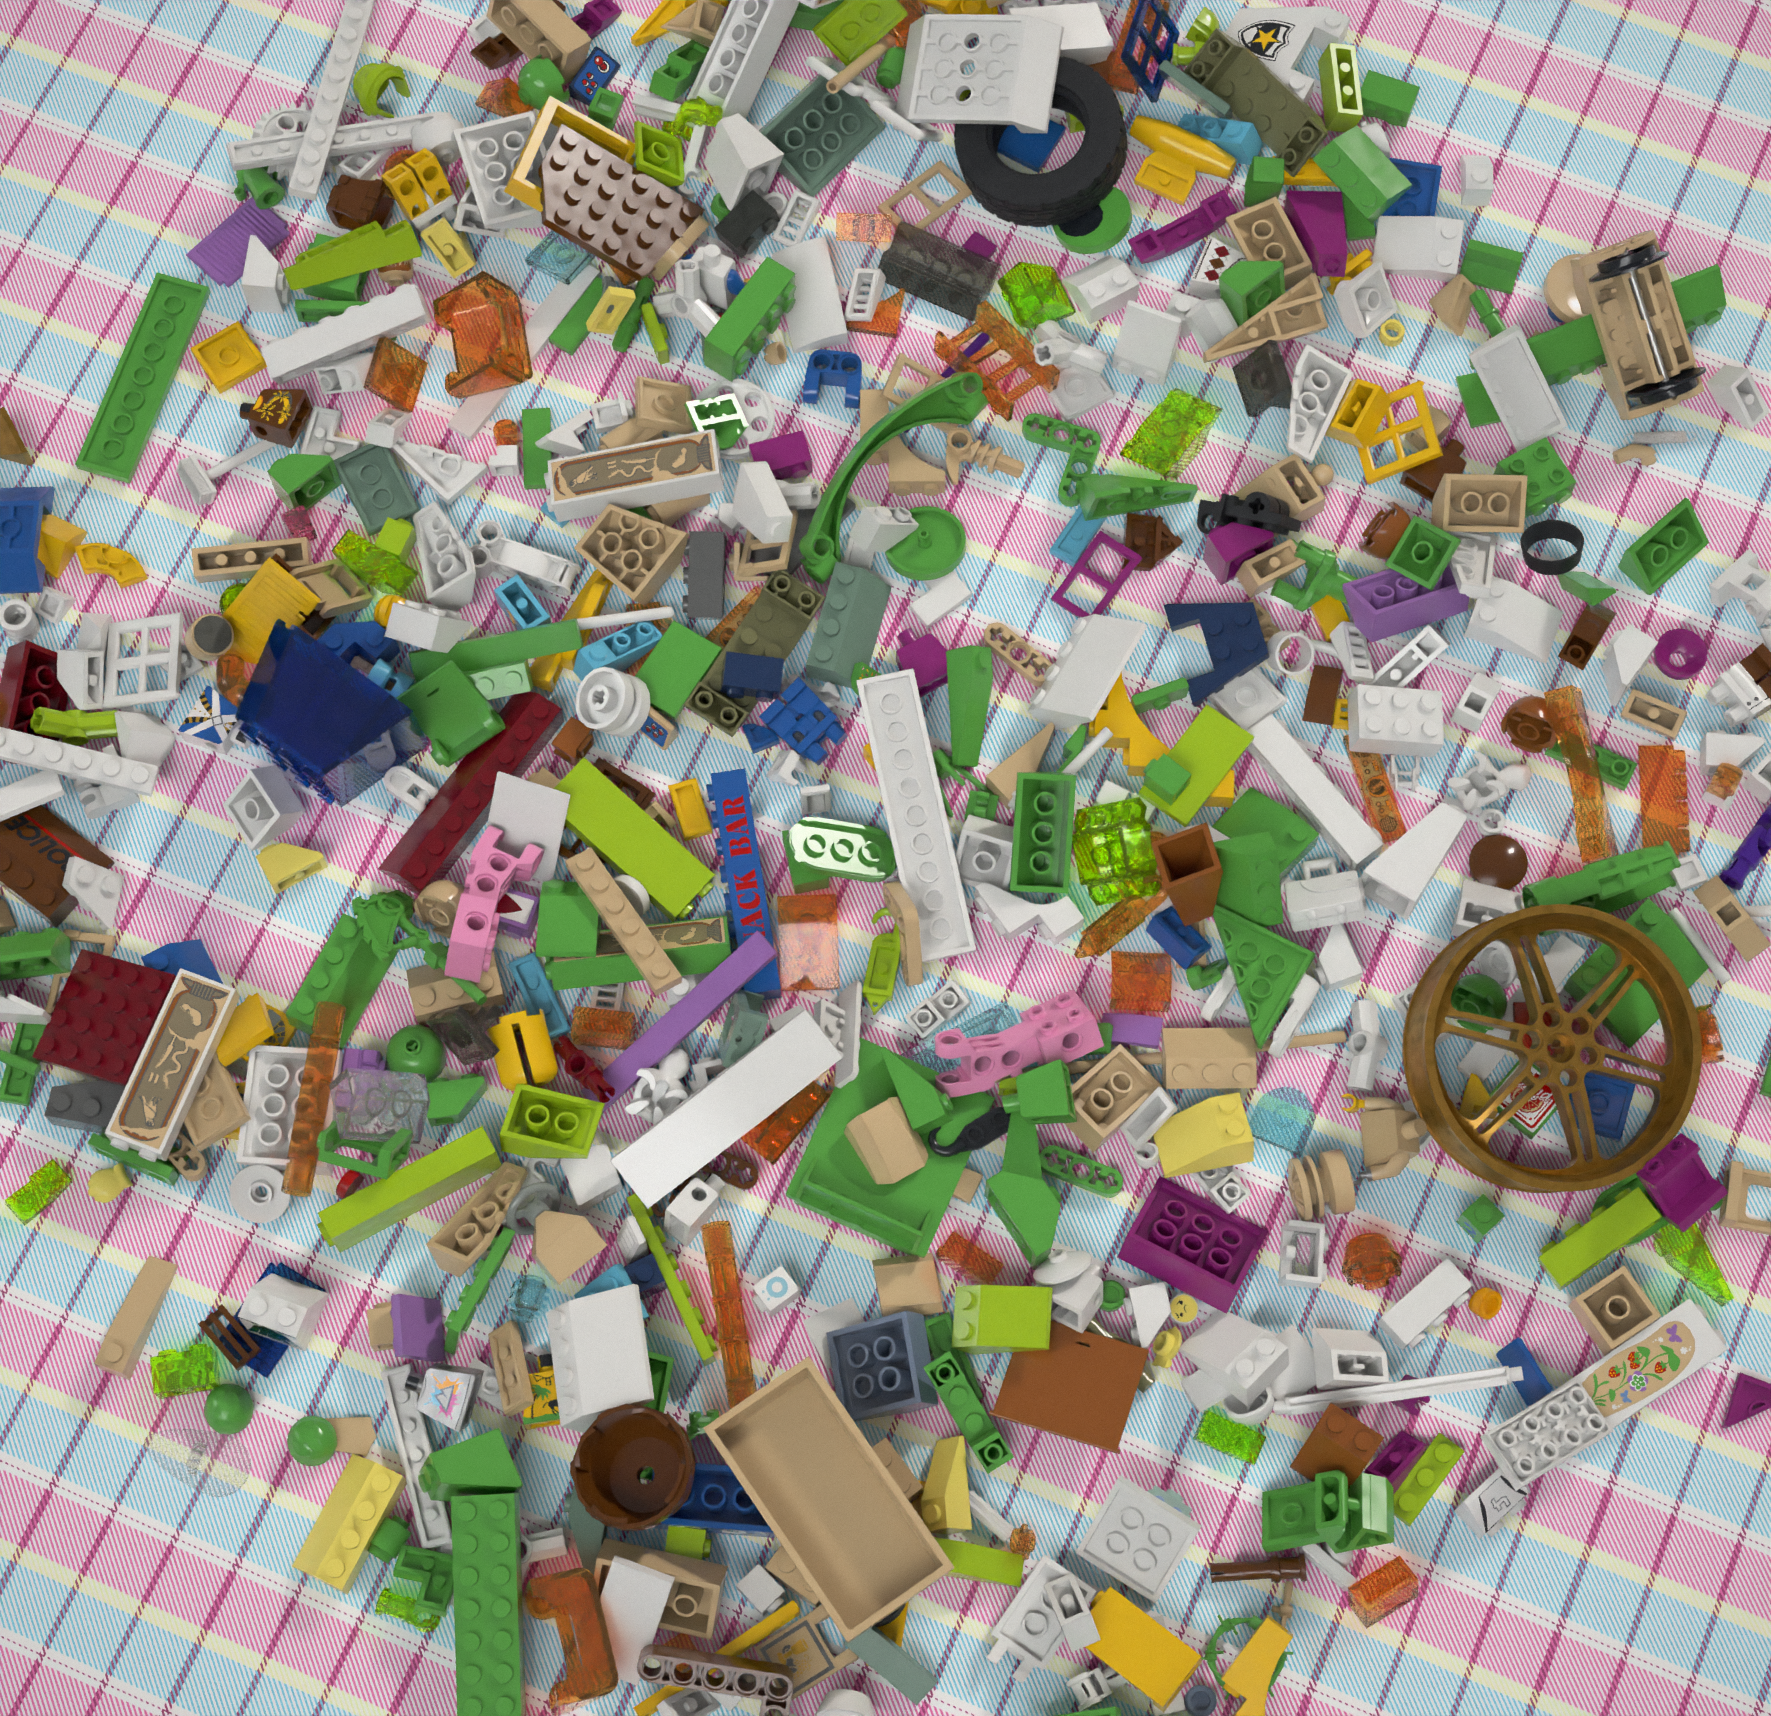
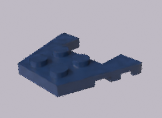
[1164,602,1270,707]

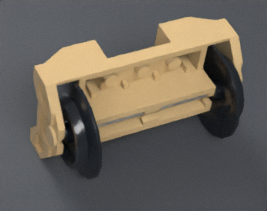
[1570,230,1706,420]

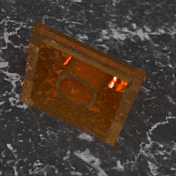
[1109,951,1172,1012]

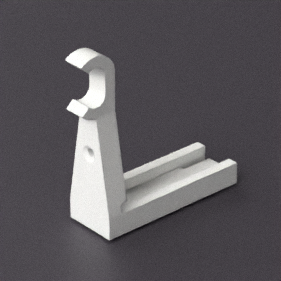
[632,93,712,198]

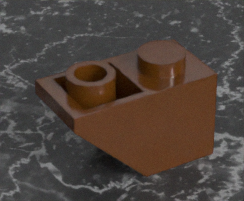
[1558,603,1617,670]

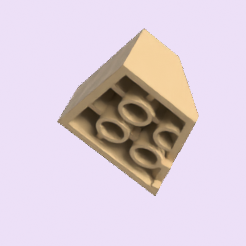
[574,504,689,606]

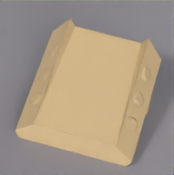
[872,1253,944,1317]

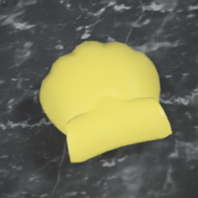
[88,1163,133,1203]
[1152,1326,1182,1368]

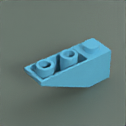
[1177,113,1263,165]
[573,621,663,681]

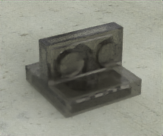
[1232,340,1292,418]
[426,1004,503,1066]

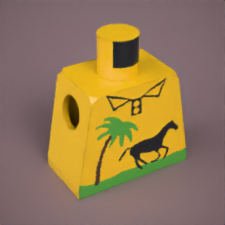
[523,1354,561,1430]

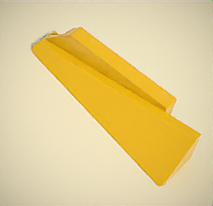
[530,569,614,692]

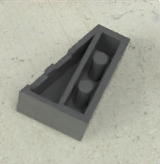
[682,531,727,620]
[44,1080,125,1134]

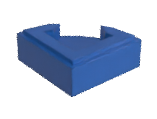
[742,724,780,754]

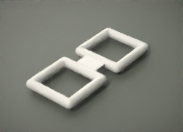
[806,56,944,142]

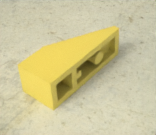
[921,1436,972,1535]

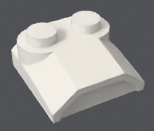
[1334,261,1398,338]

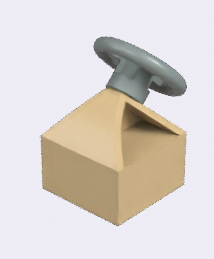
[506,1182,607,1285]

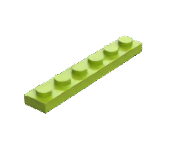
[626,1193,718,1367]

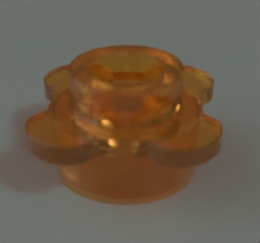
[1010,1523,1036,1560]

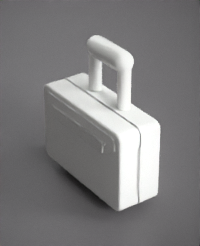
[1284,857,1367,932]

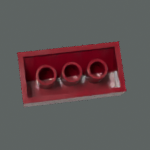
[0,640,68,765]

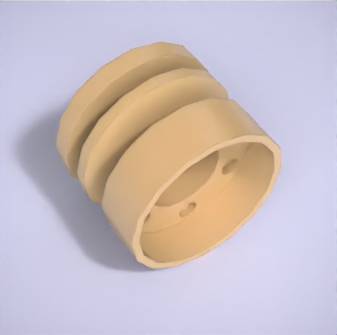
[1288,1148,1356,1221]

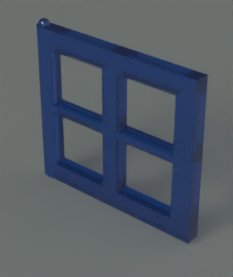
[1120,0,1180,103]

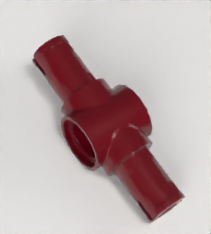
[553,1036,615,1103]

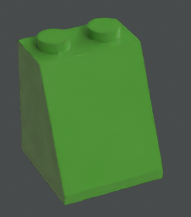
[418,1428,523,1502]

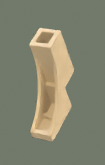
[860,389,945,496]

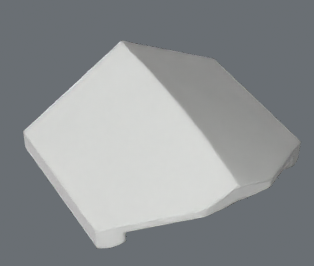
[114,711,174,768]

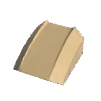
[844,1096,928,1185]

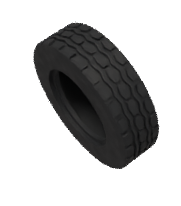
[954,56,1128,227]

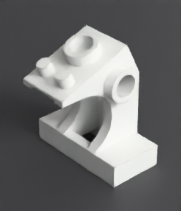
[1709,549,1771,628]

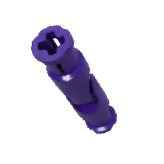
[1719,804,1771,890]

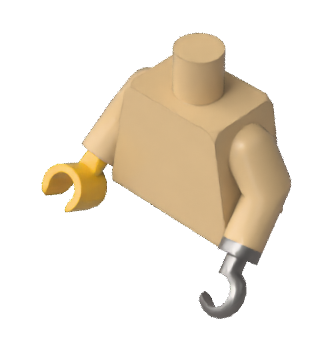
[1341,1093,1427,1186]

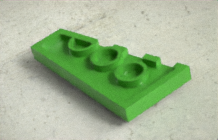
[444,1227,515,1355]

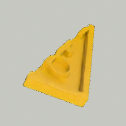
[631,0,729,47]

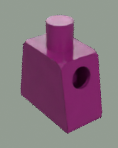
[896,628,948,698]

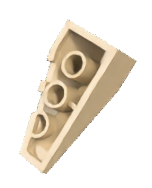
[426,1161,528,1278]

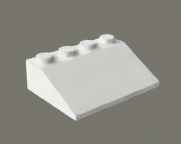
[453,111,546,229]
[1027,614,1147,730]
[236,1045,343,1176]
[546,1284,655,1433]

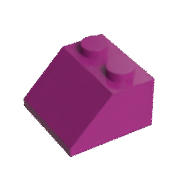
[1203,522,1275,585]

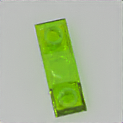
[331,529,418,596]

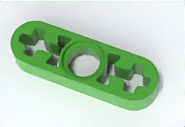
[1040,1145,1123,1198]

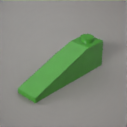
[1076,473,1198,521]

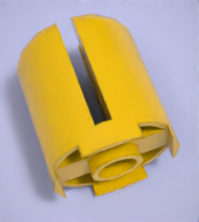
[485,1009,558,1091]

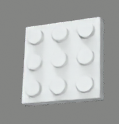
[1075,1475,1202,1604]

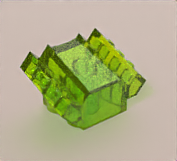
[1119,388,1223,480]
[1072,797,1162,906]

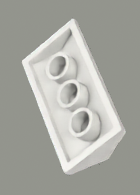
[0,770,66,822]

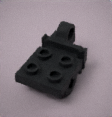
[1197,492,1302,536]

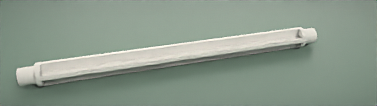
[1273,1366,1524,1416]

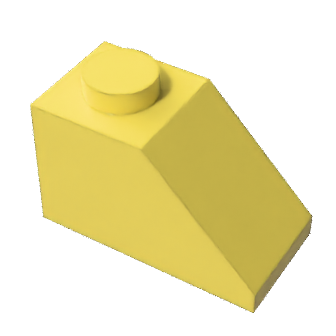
[255,842,328,894]

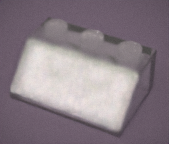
[329,1068,430,1144]

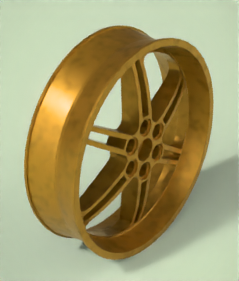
[1402,904,1702,1193]

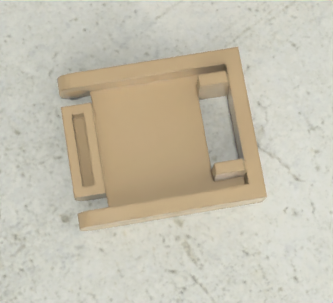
[289,558,374,619]

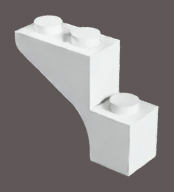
[973,882,1085,946]

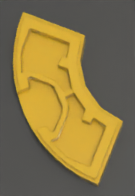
[75,543,148,589]

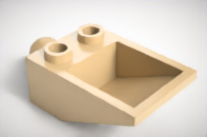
[1233,454,1334,538]

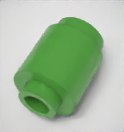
[876,47,906,89]
[367,1515,412,1564]

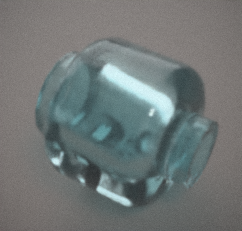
[507,1274,551,1323]

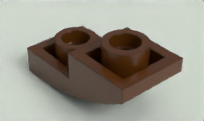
[1302,665,1344,726]

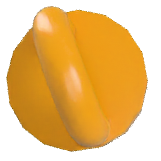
[1468,1287,1502,1320]

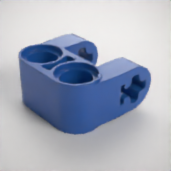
[803,349,862,409]

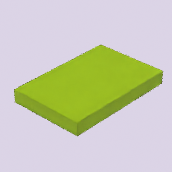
[812,0,908,66]

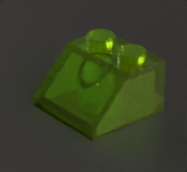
[997,262,1076,329]

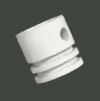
[0,599,40,643]

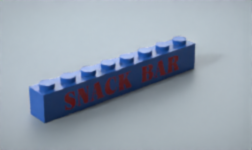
[706,768,782,1000]

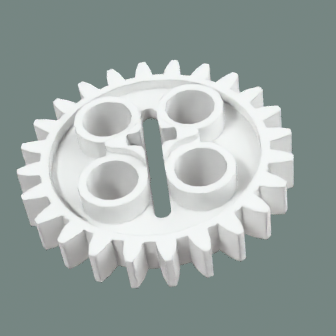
[252,101,340,183]

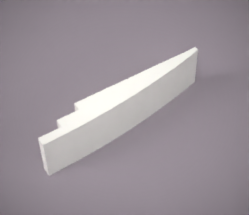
[610,1009,843,1208]

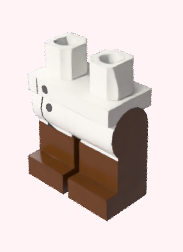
[1705,643,1771,727]

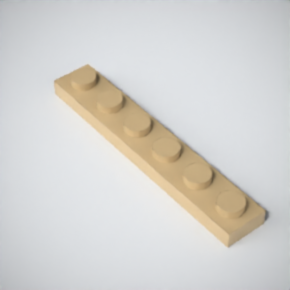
[565,847,682,996]

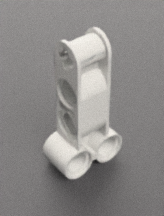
[469,520,581,596]

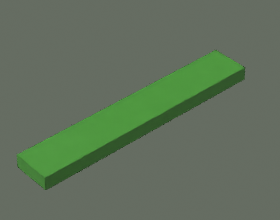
[408,618,584,681]

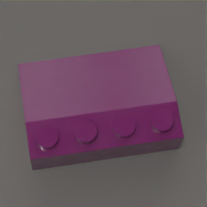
[1117,1176,1268,1314]

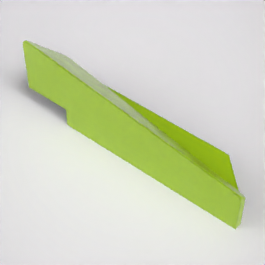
[283,219,422,290]

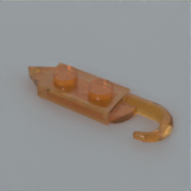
[1074,874,1168,959]

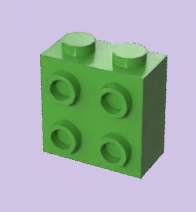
[303,233,370,301]
[1493,437,1576,518]

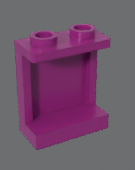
[1636,1133,1728,1233]

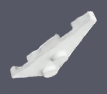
[390,437,489,505]

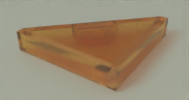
[846,288,905,338]

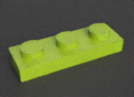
[1394,1432,1465,1527]

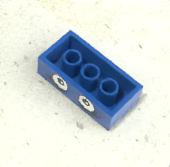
[652,1463,775,1538]

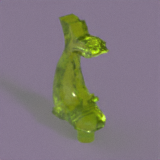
[661,96,723,142]

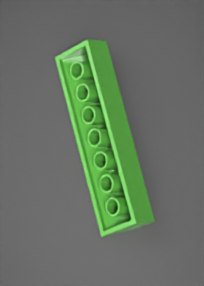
[1526,264,1727,386]

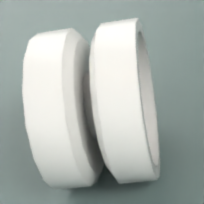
[575,667,650,738]

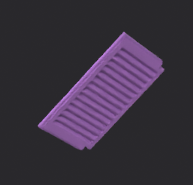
[186,196,290,288]

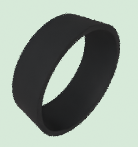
[1520,520,1584,575]

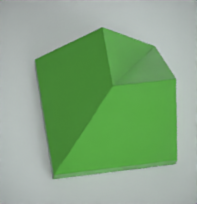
[1385,515,1462,591]

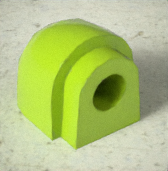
[1185,6,1220,43]

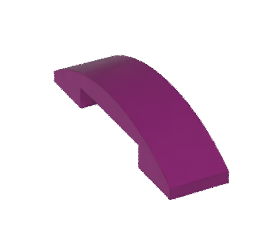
[1128,189,1238,264]

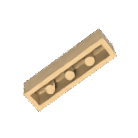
[191,537,312,583]

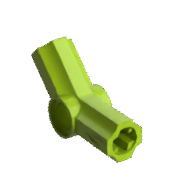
[30,707,118,746]

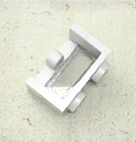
[1278,1219,1329,1289]

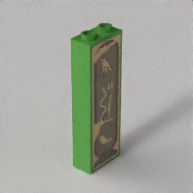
[545,916,731,991]

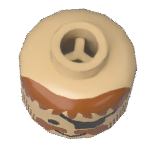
[378,259,414,287]

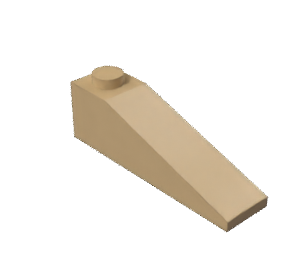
[94,1255,178,1380]

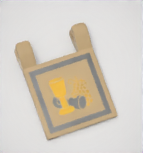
[754,1605,859,1701]

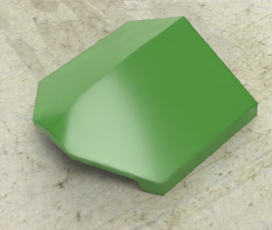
[684,393,749,450]

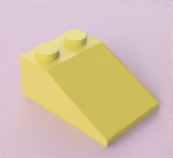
[1153,1092,1254,1178]

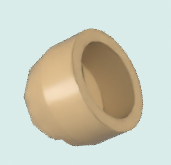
[764,341,787,365]

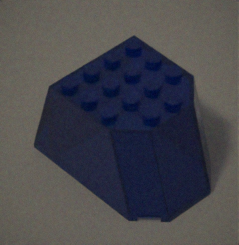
[235,618,429,808]

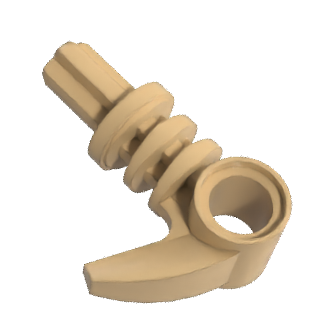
[946,427,1025,485]

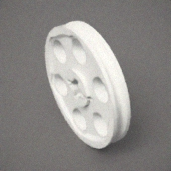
[692,379,775,460]

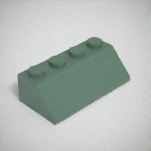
[806,562,891,688]

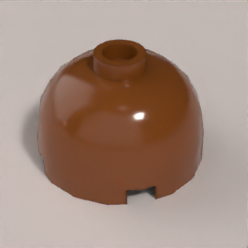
[1358,501,1411,559]
[1501,695,1562,753]

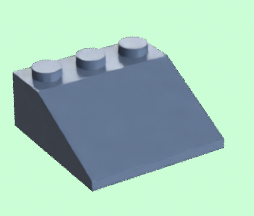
[826,1311,939,1422]

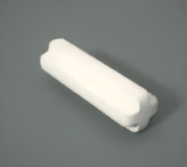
[969,1490,1015,1542]

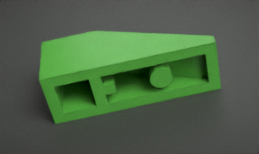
[880,1047,953,1135]

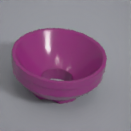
[1654,628,1708,680]

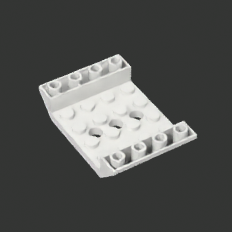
[893,14,1064,133]

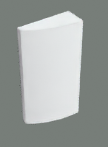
[772,236,848,353]
[1468,324,1568,452]

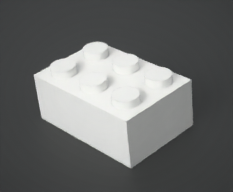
[1347,684,1444,758]

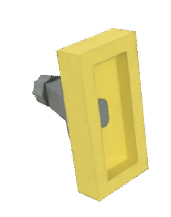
[586,276,636,335]

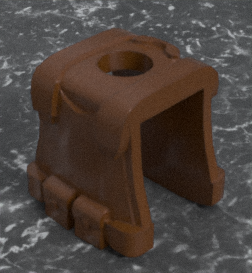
[326,174,394,231]

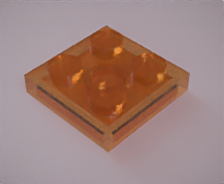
[363,336,428,413]

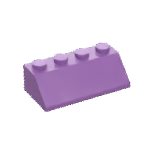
[1342,563,1469,642]

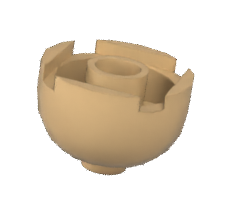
[414,880,466,938]

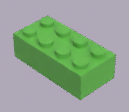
[704,256,797,382]

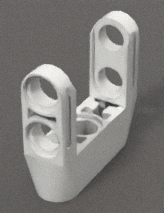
[1200,965,1320,1059]

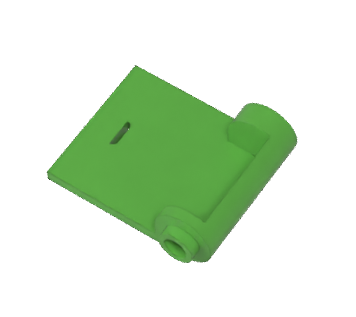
[395,660,505,767]

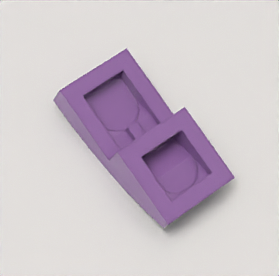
[1101,1013,1163,1050]

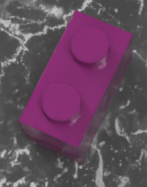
[748,430,813,480]

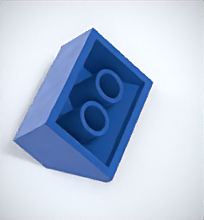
[141,939,223,984]

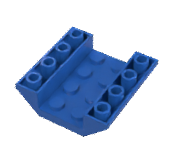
[0,486,55,594]

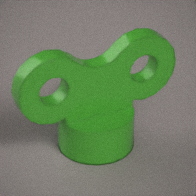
[1186,959,1227,991]

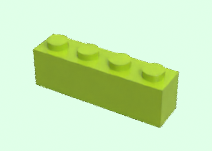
[1538,1187,1661,1291]

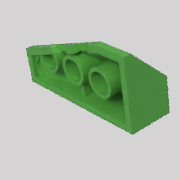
[946,645,993,767]

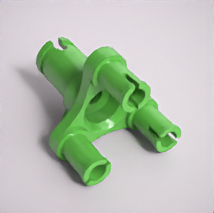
[1271,539,1358,612]

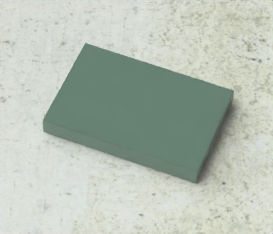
[1158,60,1233,120]
[334,444,420,537]

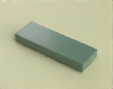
[844,1625,938,1706]

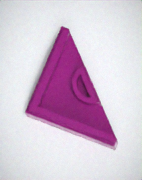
[1721,1372,1771,1429]

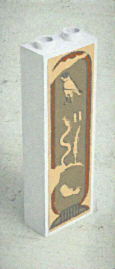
[544,429,725,522]
[105,968,240,1162]

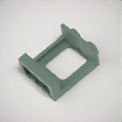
[718,989,769,1068]

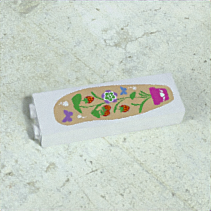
[1541,1298,1728,1429]

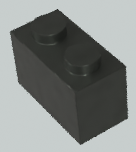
[714,189,780,259]

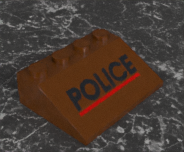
[0,805,115,928]

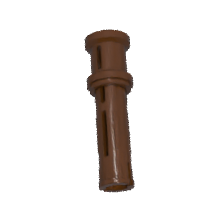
[1210,1553,1307,1583]

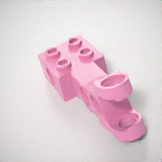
[444,825,544,983]
[935,989,1104,1098]

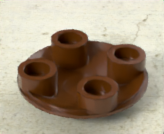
[1469,835,1528,891]

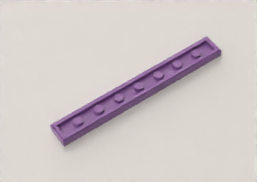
[581,930,779,1114]

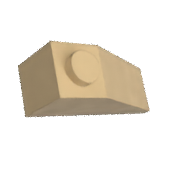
[985,722,1055,810]

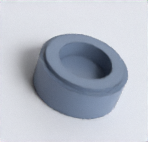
[1184,1685,1217,1716]

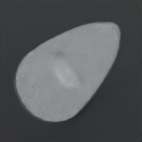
[144,1429,251,1497]

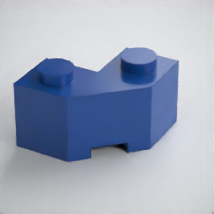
[314,621,400,674]

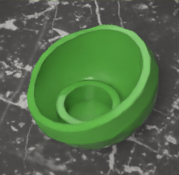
[204,1384,254,1435]
[287,1415,337,1466]

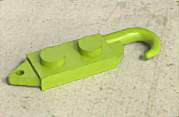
[862,907,901,1015]

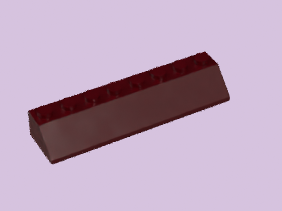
[378,691,564,896]

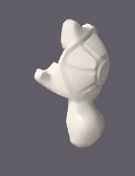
[1448,752,1532,812]
[625,1047,690,1125]

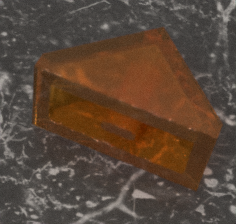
[475,77,534,118]

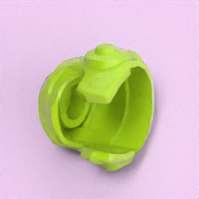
[353,62,410,119]

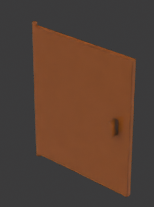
[989,1321,1149,1454]

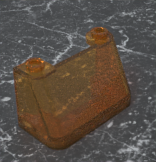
[433,270,533,399]
[524,1568,618,1716]

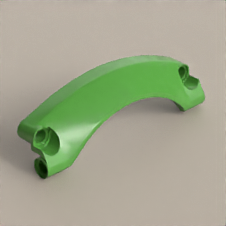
[799,372,988,585]

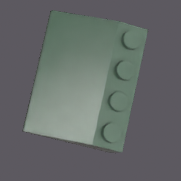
[759,64,886,197]

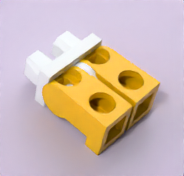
[381,148,458,233]

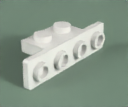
[813,980,863,1089]

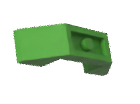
[923,1351,1014,1474]

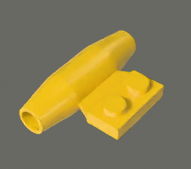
[1129,115,1237,206]

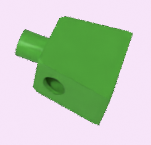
[1002,1059,1077,1125]

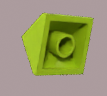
[634,120,685,187]

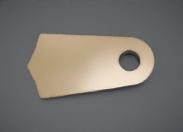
[325,1417,377,1456]

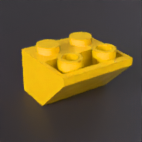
[1324,378,1392,450]

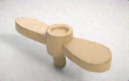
[1271,1581,1293,1628]

